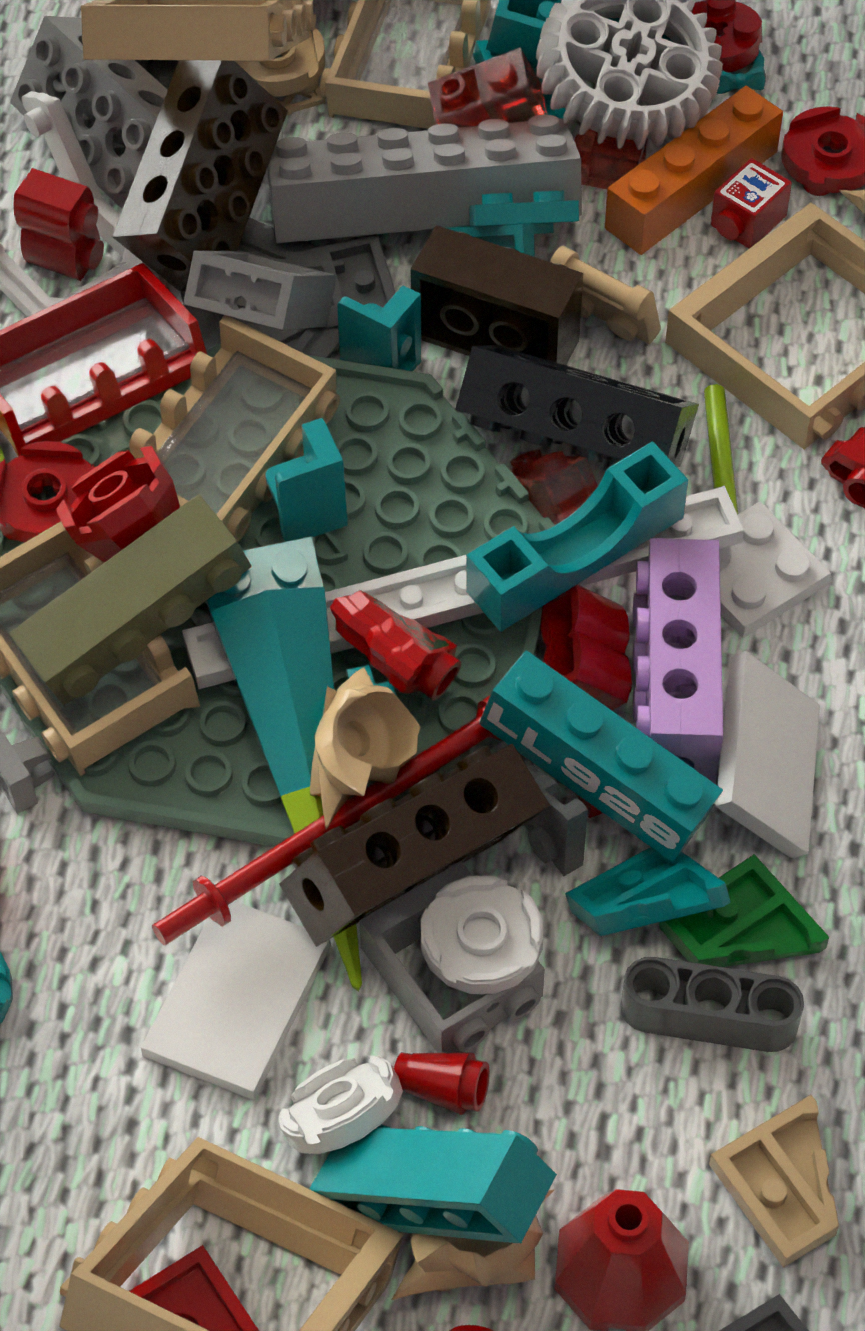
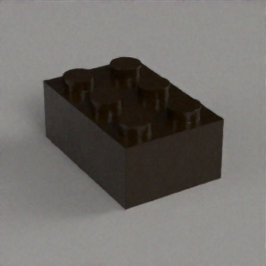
[410,225,583,365]

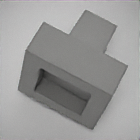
[0,732,55,814]

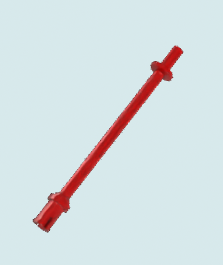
[152,695,502,946]

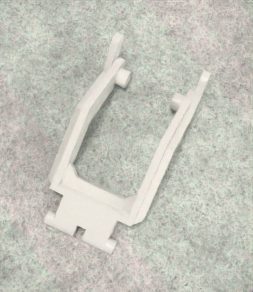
[0,91,160,364]

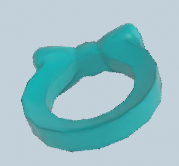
[716,50,766,94]

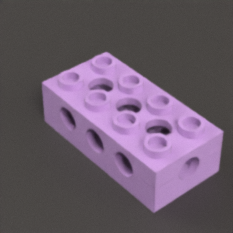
[632,538,723,784]

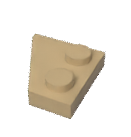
[709,1095,839,1268]

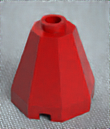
[56,446,180,563]
[554,1189,689,1331]

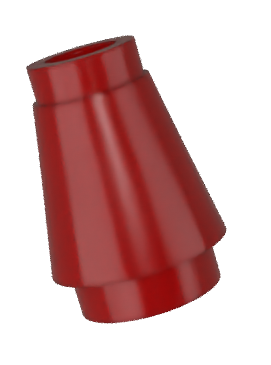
[394,1052,490,1115]

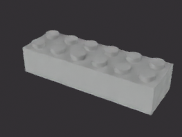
[267,115,582,243]

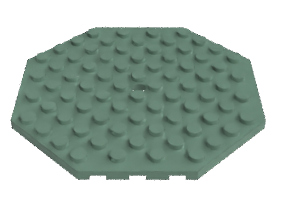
[0,343,555,847]

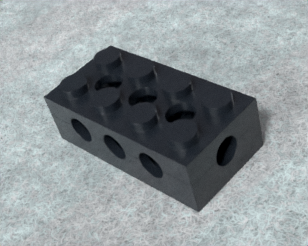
[455,345,699,467]

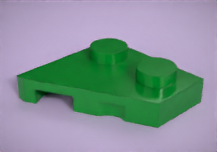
[659,854,829,967]

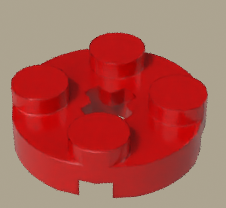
[692,0,762,73]
[781,106,865,196]
[0,441,95,543]

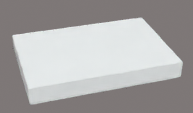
[715,651,820,858]
[141,901,331,1101]

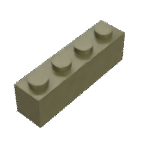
[9,494,252,706]

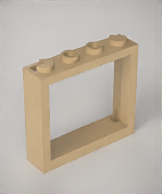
[81,0,316,61]
[665,202,865,450]
[59,1137,404,1331]

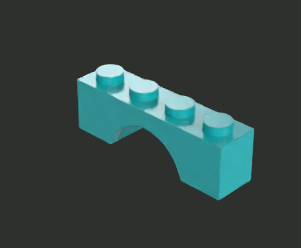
[466,441,688,632]

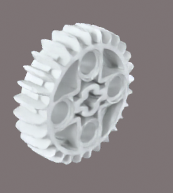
[536,0,723,150]

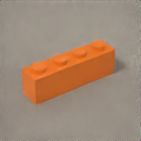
[605,85,783,255]

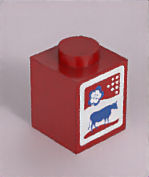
[710,158,792,249]

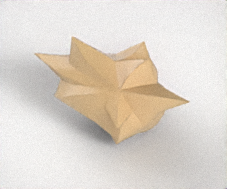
[310,667,421,829]
[391,1190,554,1300]

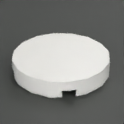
[421,876,543,994]
[279,1056,403,1154]

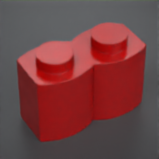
[13,168,104,281]
[541,584,632,711]

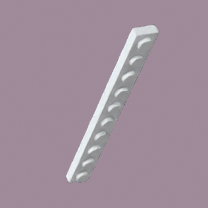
[182,486,744,689]

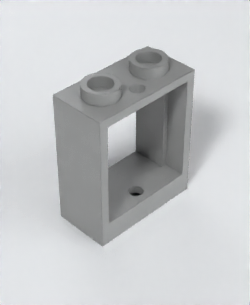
[183,251,337,330]
[359,861,545,1053]

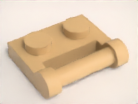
[550,246,661,345]

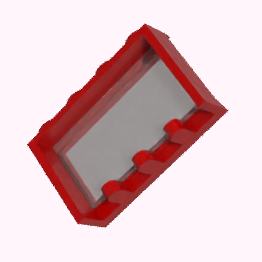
[0,263,208,456]

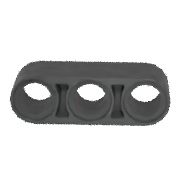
[621,957,804,1052]

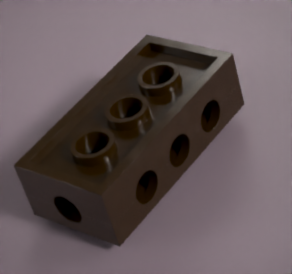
[112,60,288,291]
[279,743,550,947]

